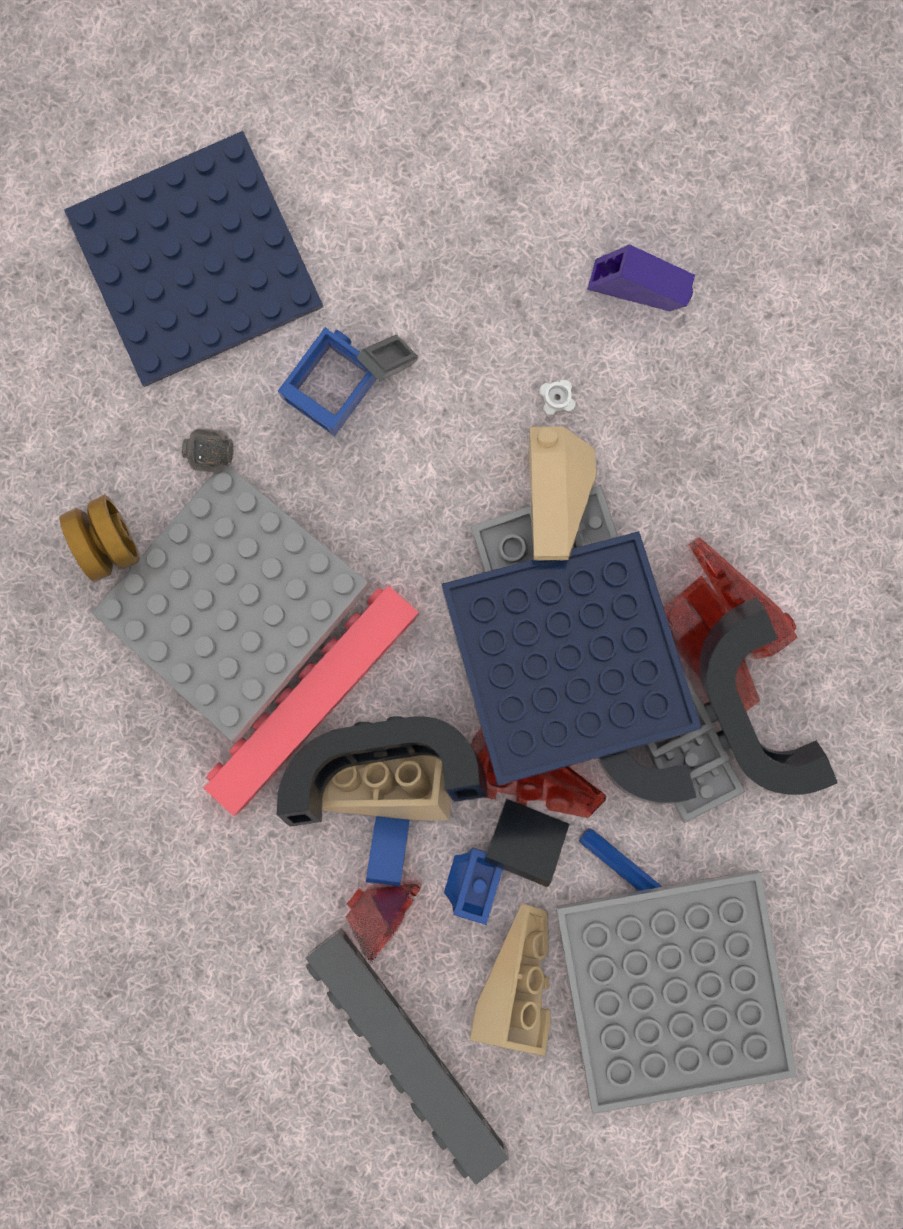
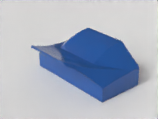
[444,847,503,925]

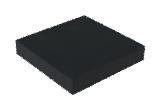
[484,799,570,887]

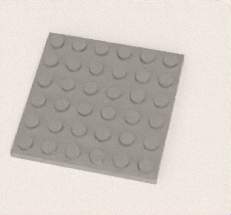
[92,462,371,743]
[556,870,797,1114]

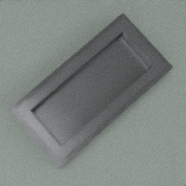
[356,335,419,381]

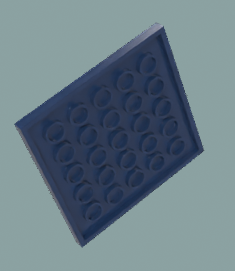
[64,131,324,387]
[441,531,702,786]

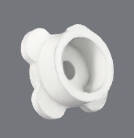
[539,380,575,416]

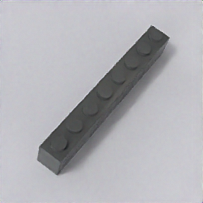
[306,927,509,1185]

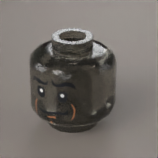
[182,428,234,473]

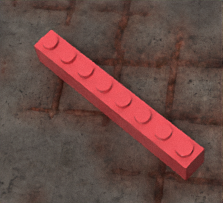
[203,585,419,816]

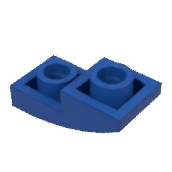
[366,816,410,887]

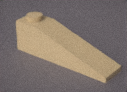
[528,427,596,560]
[322,755,451,820]
[470,904,551,1056]

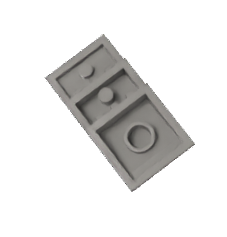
[471,485,618,572]
[644,670,745,823]

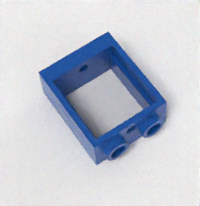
[278,327,377,436]

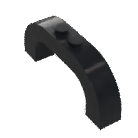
[699,597,838,795]
[277,716,488,827]
[598,750,696,804]

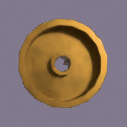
[59,494,139,582]

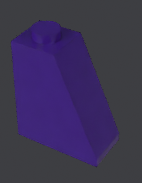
[587,244,695,312]

